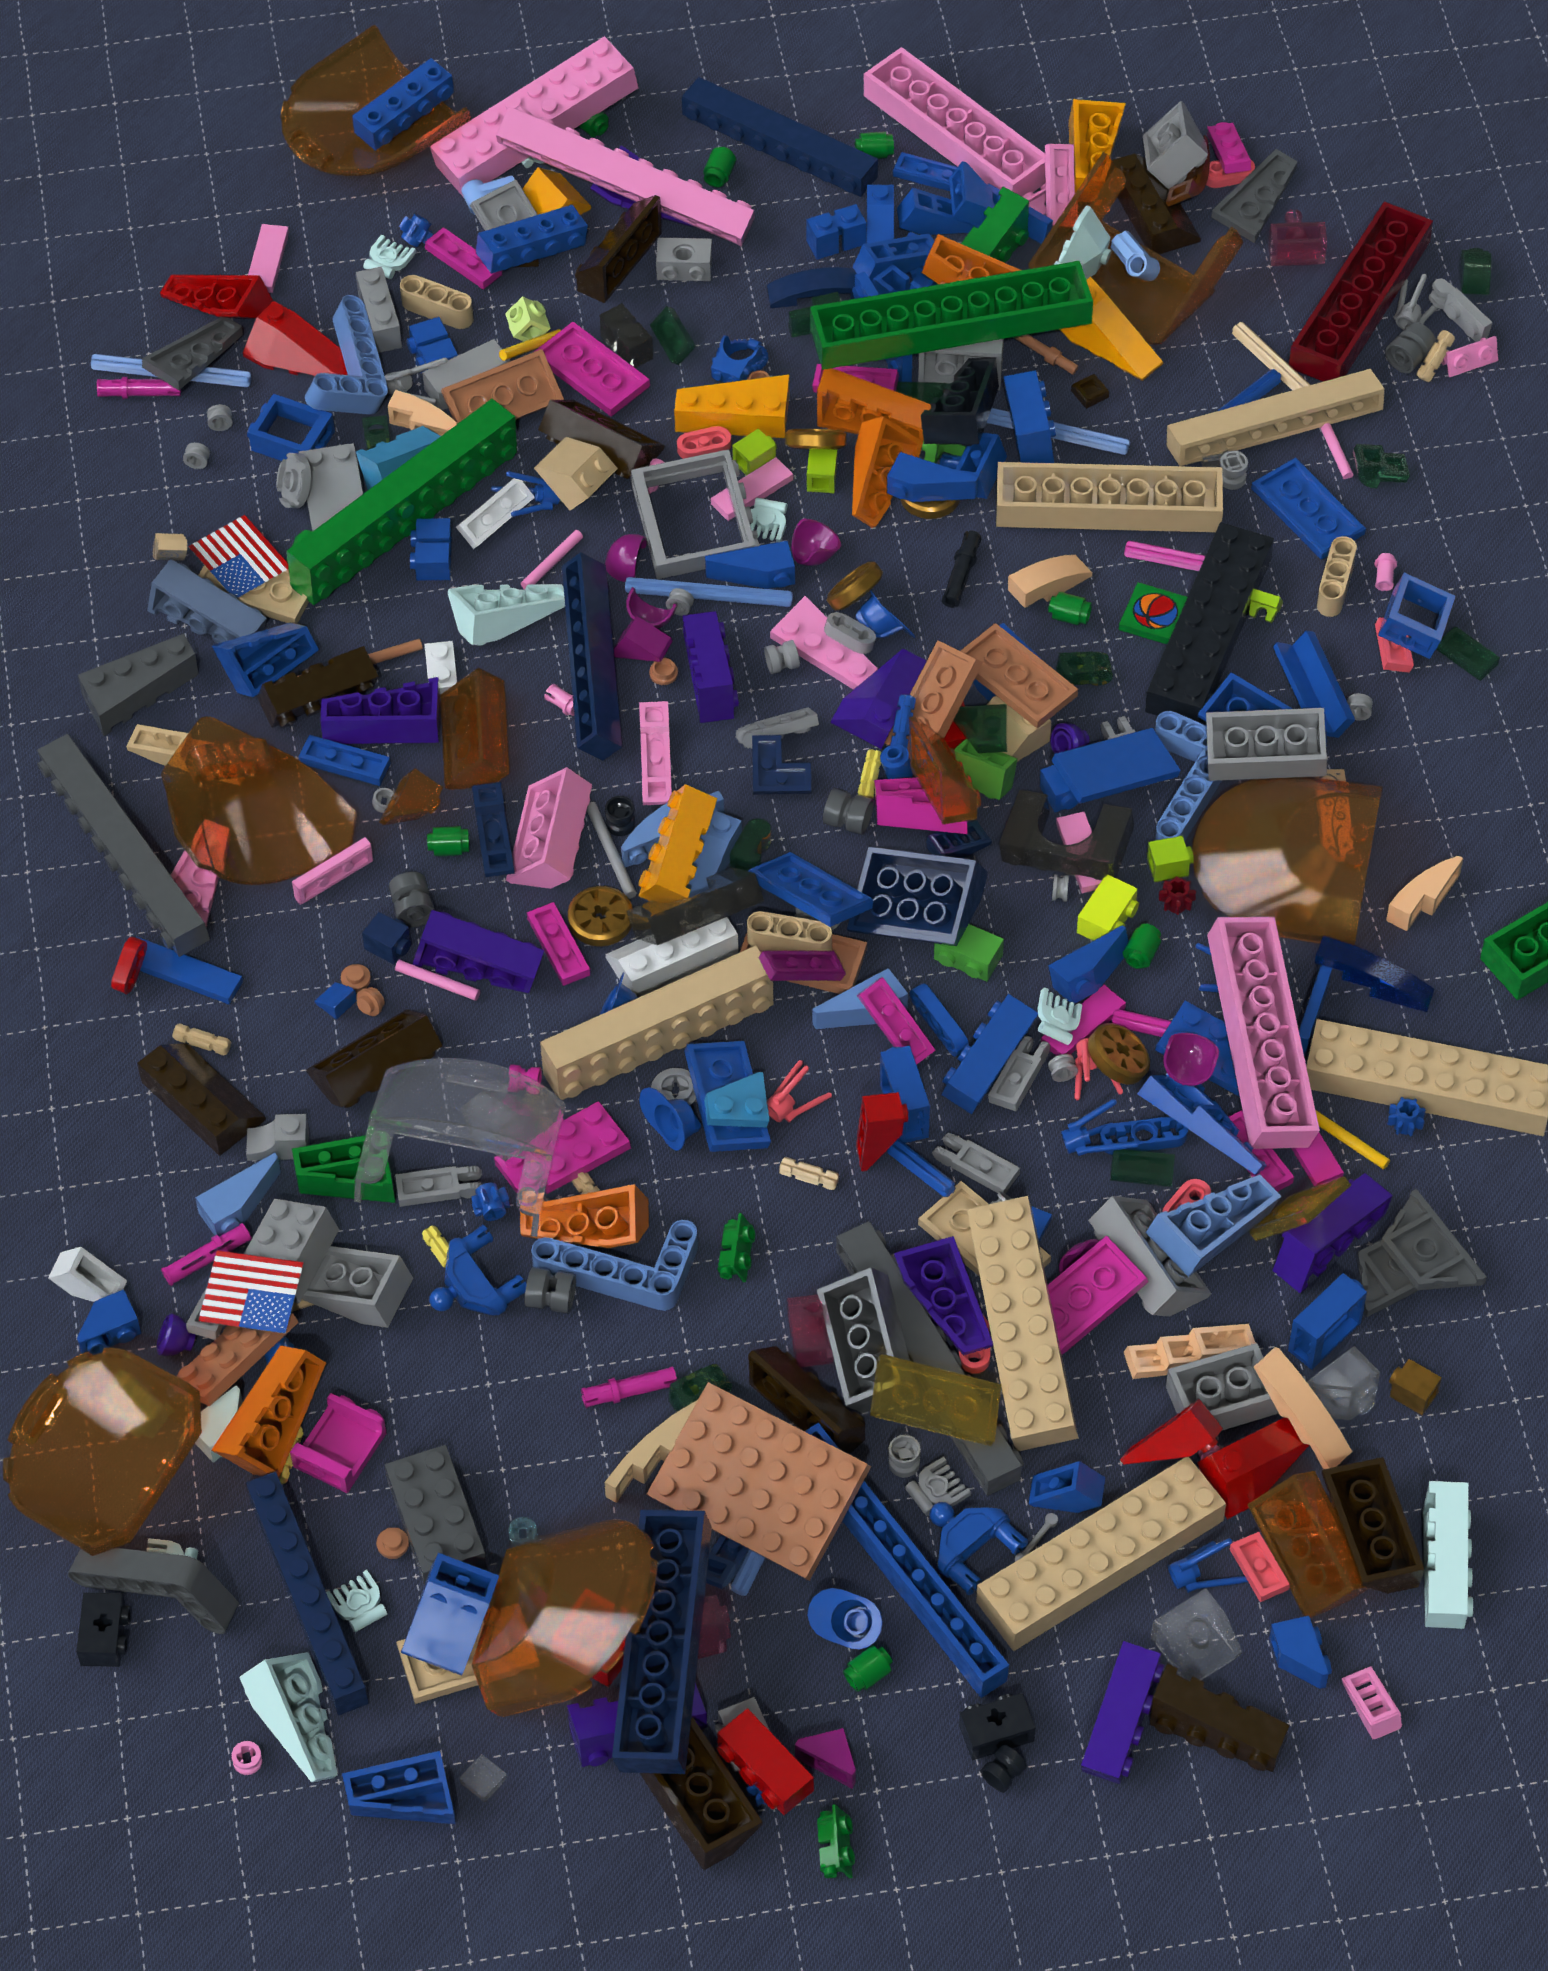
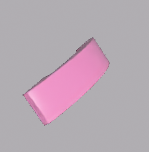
[639,701,672,805]

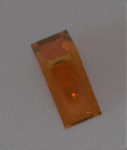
[379,768,443,825]

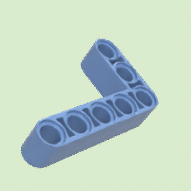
[305,295,388,415]
[1155,711,1222,841]
[531,1220,698,1311]

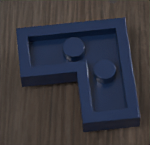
[752,735,811,795]

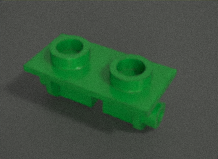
[717,1213,755,1282]
[817,1804,855,1879]

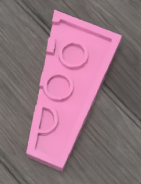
[770,596,878,690]
[170,821,229,926]

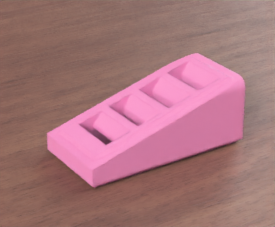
[1342,1666,1402,1739]

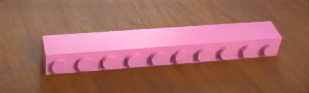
[496,106,755,246]

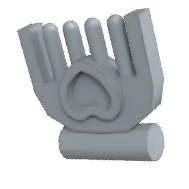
[905,1456,971,1516]

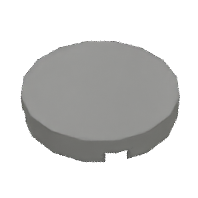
[276,453,311,509]

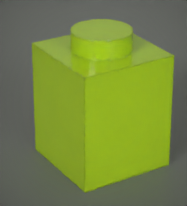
[732,429,777,476]
[807,449,837,493]
[1147,836,1194,882]

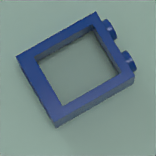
[247,394,335,461]
[1378,572,1455,659]
[880,1045,930,1143]
[1288,1273,1367,1370]

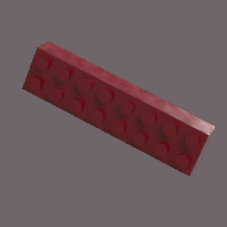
[1289,201,1433,382]

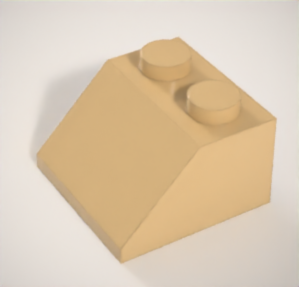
[534,437,618,510]
[972,696,1051,762]

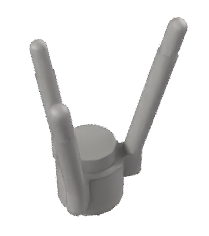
[1394,274,1437,329]
[385,358,448,404]

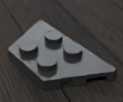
[1381,1189,1487,1290]
[1357,1240,1419,1317]

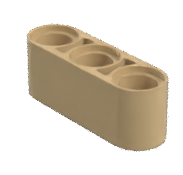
[400,275,474,329]
[1317,536,1357,617]
[747,911,832,951]

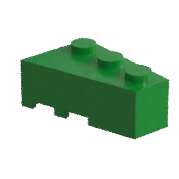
[961,186,1029,262]
[292,1132,395,1203]

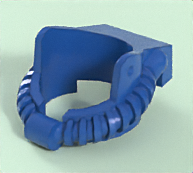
[711,335,769,383]

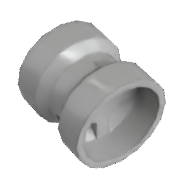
[1220,451,1248,490]
[764,640,800,674]
[888,1435,921,1478]

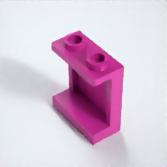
[290,1393,387,1493]

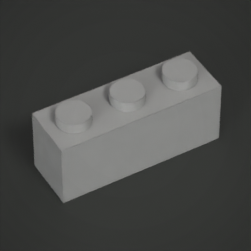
[356,267,402,353]
[422,339,510,411]

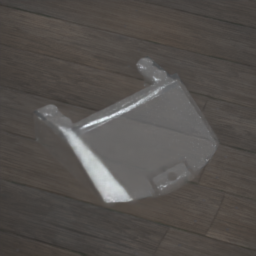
[354,1058,566,1237]

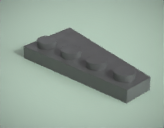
[1211,149,1297,243]
[142,317,243,390]

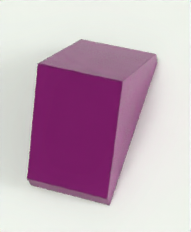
[613,616,672,662]
[795,1728,856,1789]

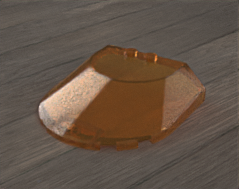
[281,25,471,176]
[1192,777,1383,949]
[3,1348,202,1556]
[472,1519,657,1717]

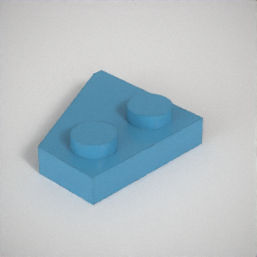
[704,1072,769,1128]

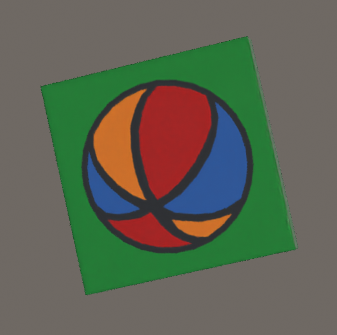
[1119,582,1188,644]

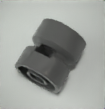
[1385,322,1437,373]
[823,787,874,835]
[389,872,434,928]
[525,1267,576,1314]

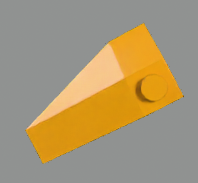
[1059,276,1164,381]

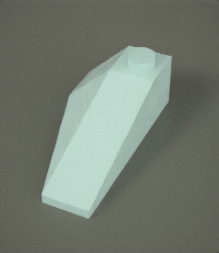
[1054,205,1112,280]
[448,584,565,646]
[240,1652,338,1782]

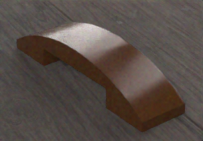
[1166,135,1210,207]

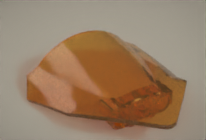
[161,716,357,885]

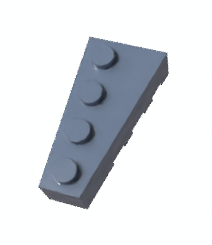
[147,559,267,643]

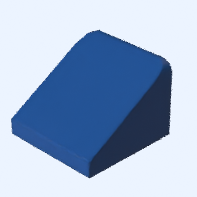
[315,982,357,1020]

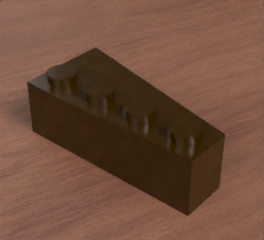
[257,646,379,728]
[1149,1663,1289,1772]

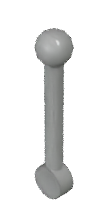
[1015,1513,1058,1562]

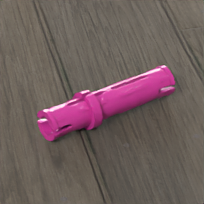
[97,377,181,399]
[161,1223,252,1286]
[581,1366,678,1408]

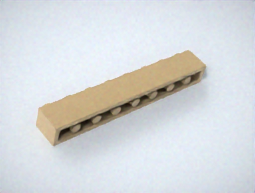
[1167,369,1385,466]

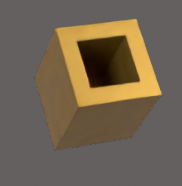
[1389,1359,1442,1416]

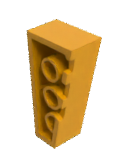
[1069,99,1126,201]
[674,374,790,438]
[638,784,717,910]

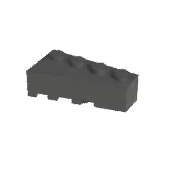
[78,634,199,737]

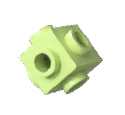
[505,296,551,342]

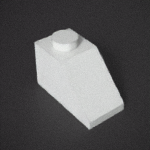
[48,1247,127,1302]

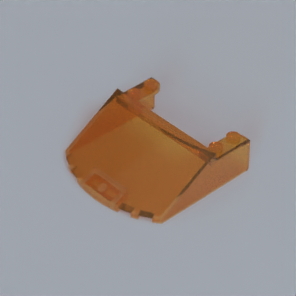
[1028,152,1244,345]

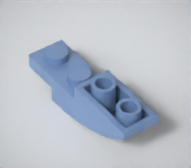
[621,791,724,868]

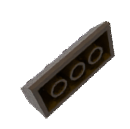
[1109,153,1201,257]
[575,195,662,303]
[538,400,665,479]
[306,1010,442,1108]
[137,1043,266,1156]
[748,1346,865,1454]
[1322,1457,1425,1594]
[640,1717,763,1871]

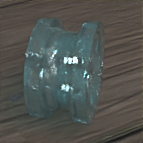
[508,1517,538,1550]

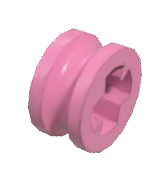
[231,1741,262,1775]

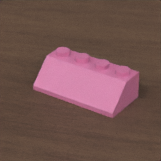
[506,767,592,889]

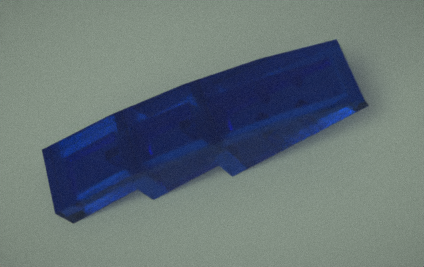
[1315,935,1435,1012]

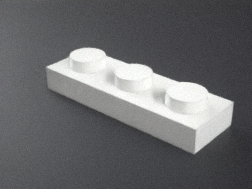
[456,478,535,549]

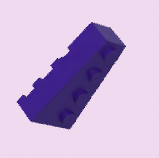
[682,611,739,723]
[320,677,440,744]
[413,910,544,993]
[1272,1173,1393,1293]
[1081,1641,1165,1784]
[567,1683,707,1767]

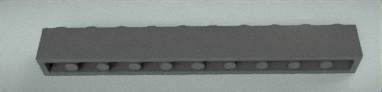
[37,734,210,957]
[836,1221,1024,1496]

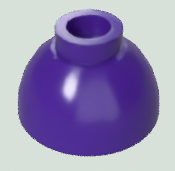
[1050,723,1089,754]
[156,1313,196,1356]

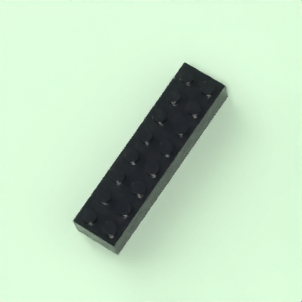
[1145,522,1274,724]

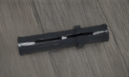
[942,530,982,608]

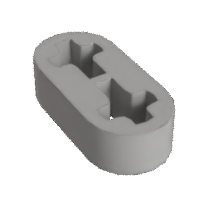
[824,612,876,654]

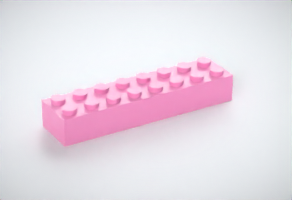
[430,36,638,198]
[864,47,1046,196]
[1207,917,1320,1149]

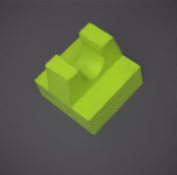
[1249,589,1283,623]

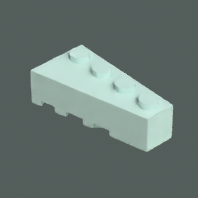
[1423,1481,1473,1629]

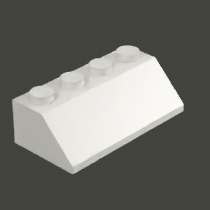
[605,907,738,998]

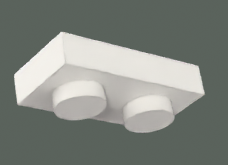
[424,641,458,695]

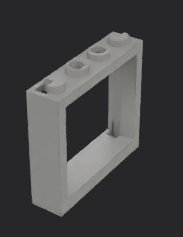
[631,449,760,579]

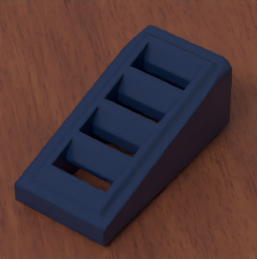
[926,820,992,858]

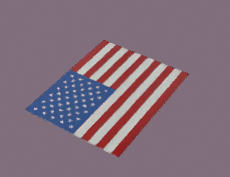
[188,515,288,598]
[198,1250,304,1334]

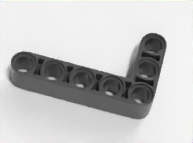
[68,1545,239,1634]

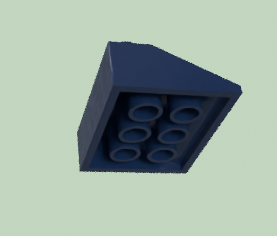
[847,847,988,946]

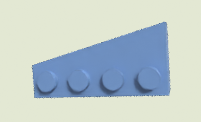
[1146,1174,1281,1277]

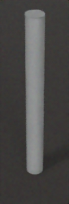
[587,802,637,899]

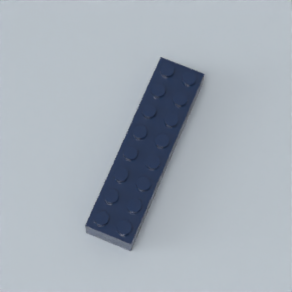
[612,1510,712,1774]

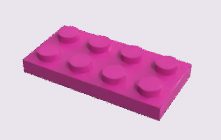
[534,322,650,417]
[494,1101,631,1205]
[1048,1236,1148,1355]

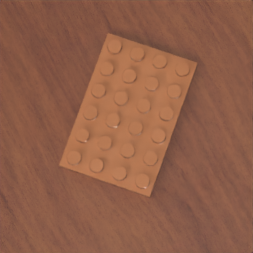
[647,1382,871,1581]

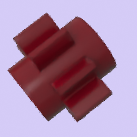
[1159,876,1196,915]

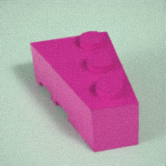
[874,775,968,834]

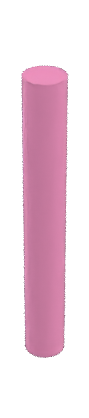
[1320,423,1354,479]
[521,530,583,589]
[395,960,480,1001]

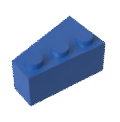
[1003,370,1056,463]
[212,622,319,697]
[342,1751,456,1824]

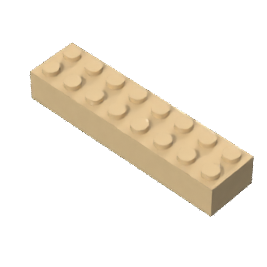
[996,462,1223,532]
[540,946,774,1101]
[1306,1019,1548,1136]
[967,1196,1079,1451]
[976,1457,1226,1651]

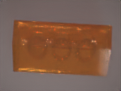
[440,668,509,790]
[909,717,981,825]
[1247,1471,1370,1618]

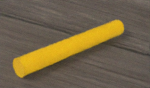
[499,329,561,361]
[1316,1110,1390,1170]

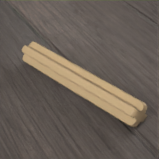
[1232,322,1310,390]

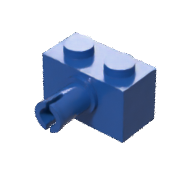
[940,433,1007,499]

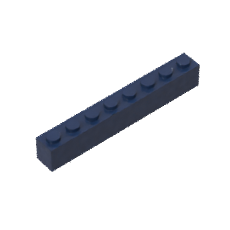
[682,77,878,197]
[562,552,622,761]
[246,1471,369,1716]

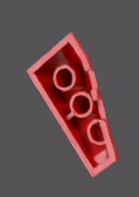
[160,275,273,318]
[243,301,348,377]
[1197,1417,1309,1519]

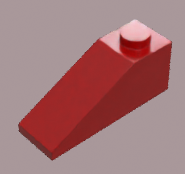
[856,1092,908,1171]
[1120,1399,1223,1465]

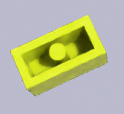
[1077,874,1139,941]

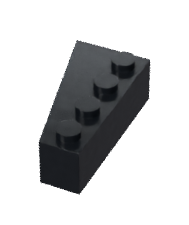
[921,358,999,446]

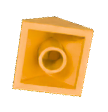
[523,167,591,215]

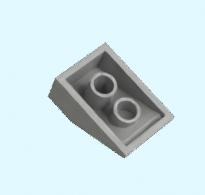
[1143,101,1208,189]
[299,443,363,531]
[302,1246,413,1328]

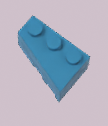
[355,426,441,490]

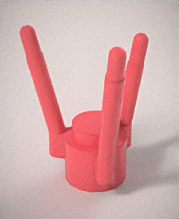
[1075,1038,1123,1100]
[767,1060,832,1123]

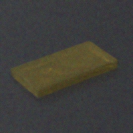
[1249,1176,1351,1241]
[870,1354,1001,1446]

